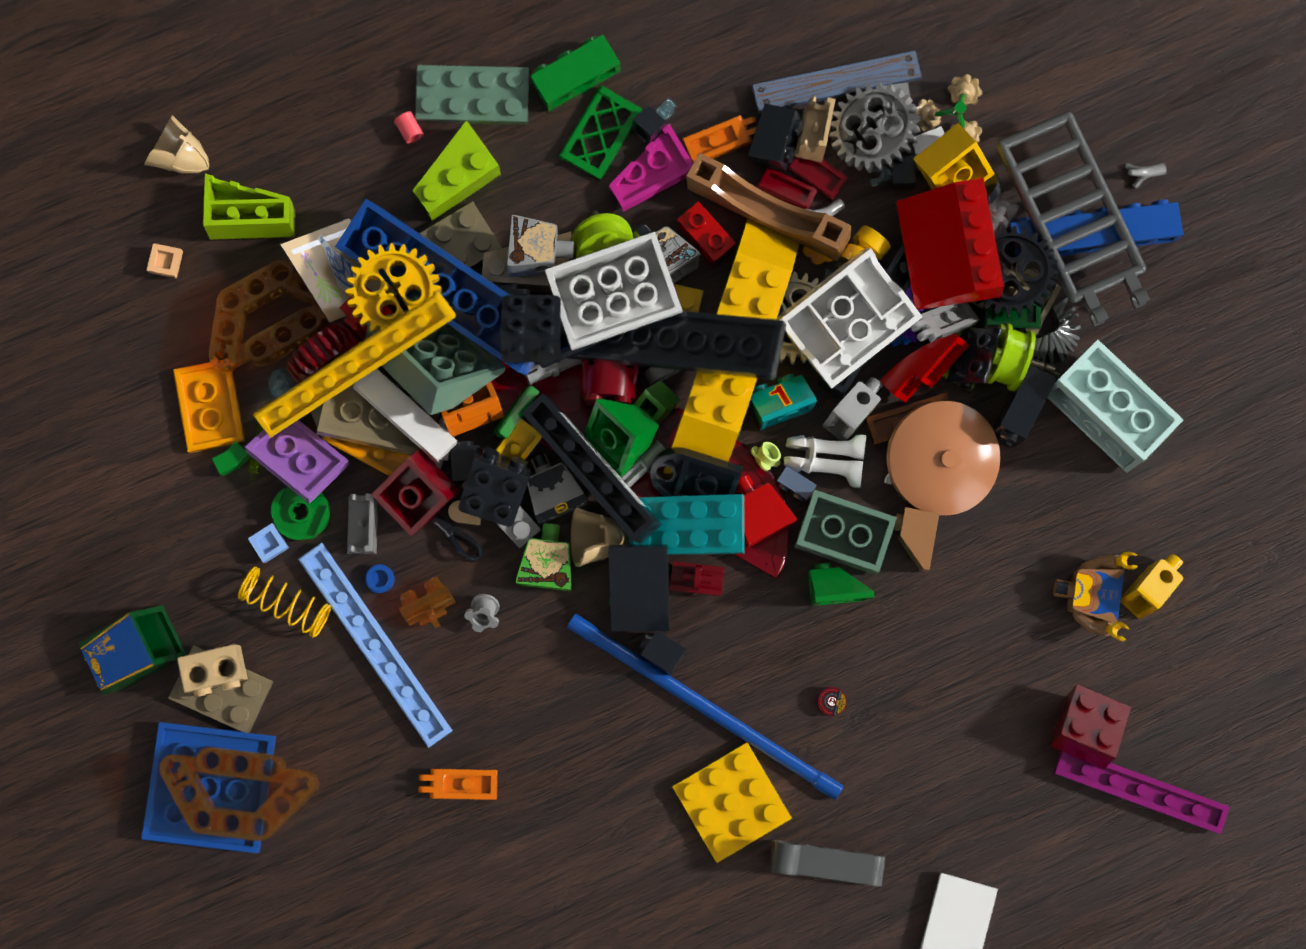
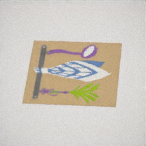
[281,219,397,322]

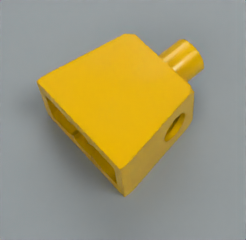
[1120,554,1184,620]

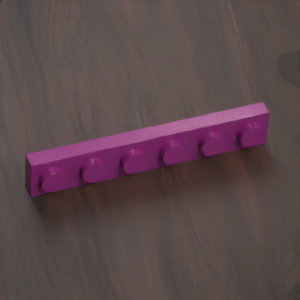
[1053,751,1230,834]

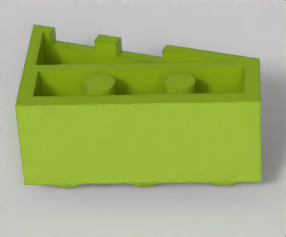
[413,120,501,221]
[203,174,295,239]

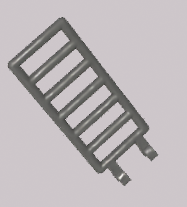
[996,112,1150,327]

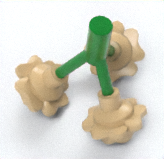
[915,74,982,143]

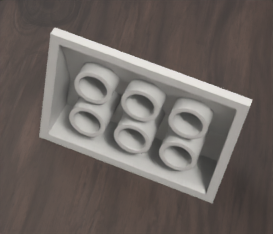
[545,232,683,350]

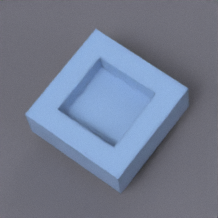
[248,523,289,563]

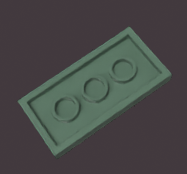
[415,65,529,125]

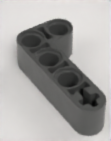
[769,840,885,886]

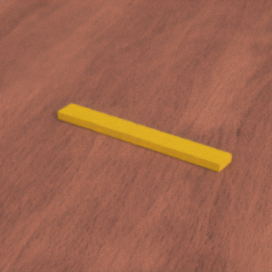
[253,291,456,438]

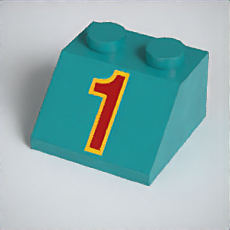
[749,373,817,431]

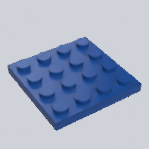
[142,722,276,853]

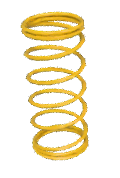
[238,567,331,638]

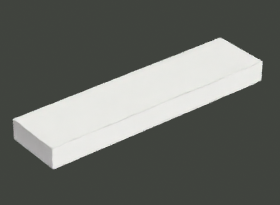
[353,369,457,463]

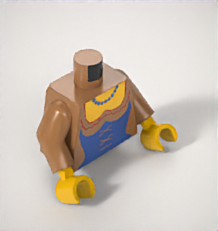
[1053,551,1137,642]

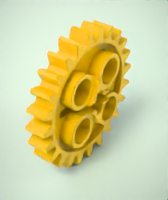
[346,243,441,334]

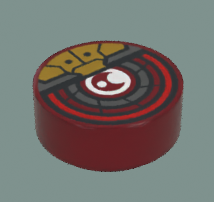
[817,687,847,716]

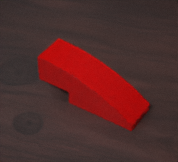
[880,333,970,403]

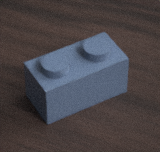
[777,466,817,502]

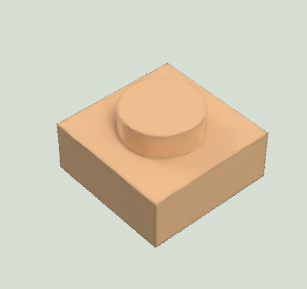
[147,243,183,278]

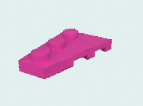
[609,124,693,212]

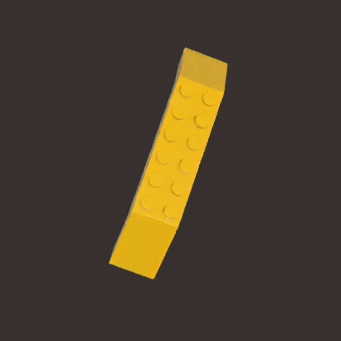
[663,219,799,474]

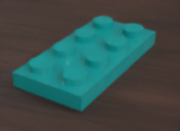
[629,494,745,555]

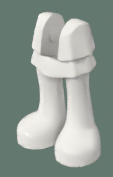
[784,435,867,488]

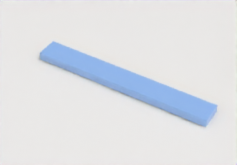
[298,543,453,748]

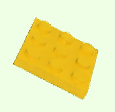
[672,743,792,863]

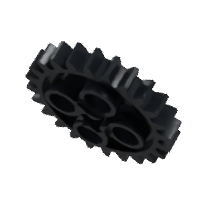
[975,226,1059,319]

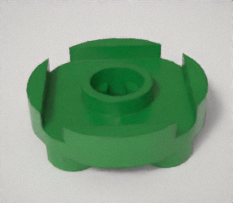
[271,487,330,541]

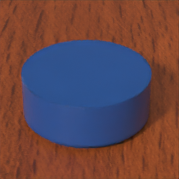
[365,564,395,594]

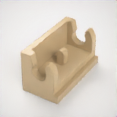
[795,96,835,162]

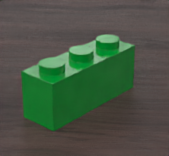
[530,35,620,112]

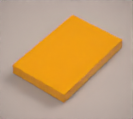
[173,359,245,453]

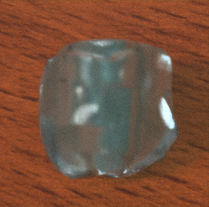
[267,368,297,398]

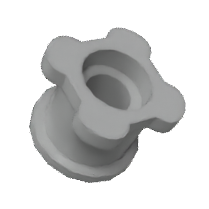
[465,594,500,632]

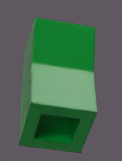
[212,442,251,476]

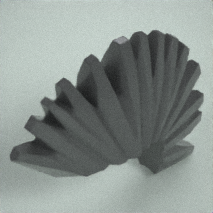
[1032,297,1081,365]

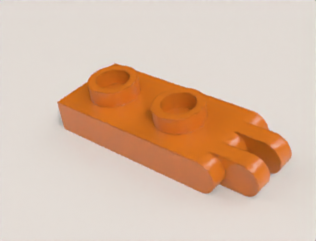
[683,116,757,164]
[418,769,498,800]

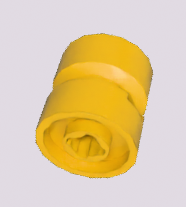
[839,225,891,265]

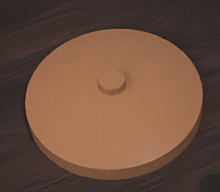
[887,401,1000,515]

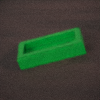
[493,386,539,440]

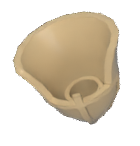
[144,115,210,174]
[570,508,629,567]

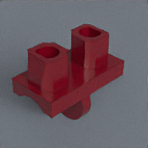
[670,561,725,596]

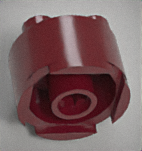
[579,359,639,407]

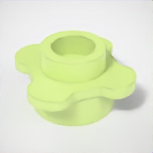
[751,442,781,471]

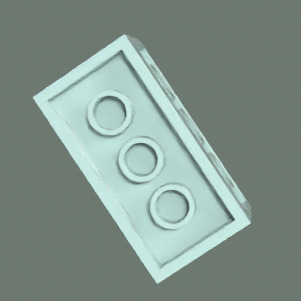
[1047,340,1183,473]

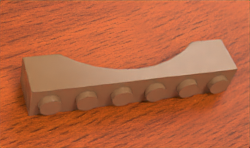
[686,153,851,261]

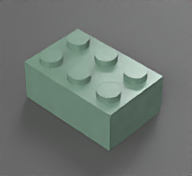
[794,490,897,575]

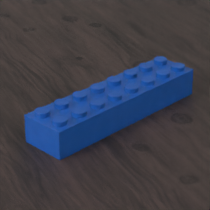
[335,199,535,375]

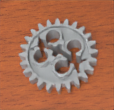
[829,82,921,173]

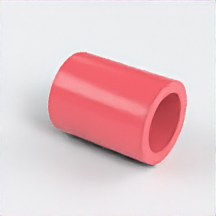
[394,112,424,144]

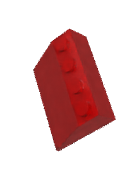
[896,178,1004,310]

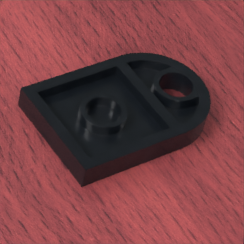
[650,447,743,497]

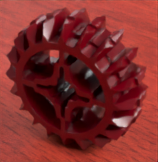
[286,322,359,383]

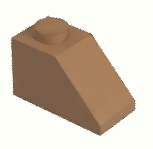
[894,507,939,572]

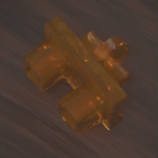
[399,577,456,629]

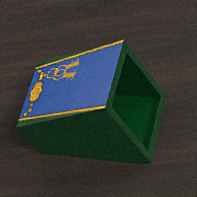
[78,605,187,695]

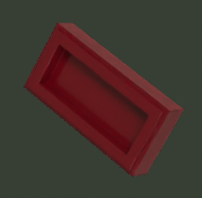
[787,157,849,202]
[756,167,818,209]

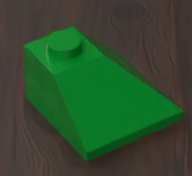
[584,399,659,477]
[808,563,874,606]

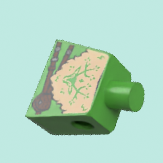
[516,524,572,592]

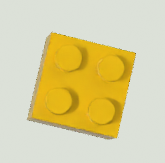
[913,123,994,190]

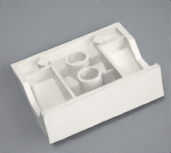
[777,248,922,388]

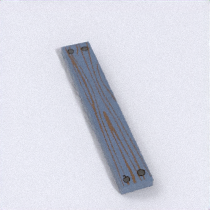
[752,51,921,114]

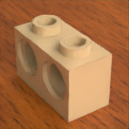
[177,644,248,697]

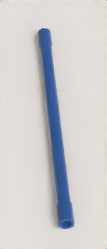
[567,614,844,800]

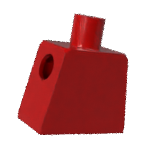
[737,475,797,549]

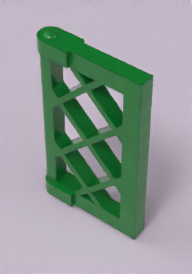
[558,85,642,181]

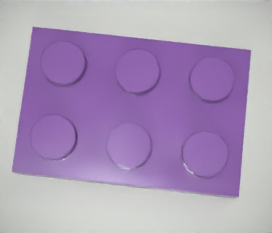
[245,420,349,504]

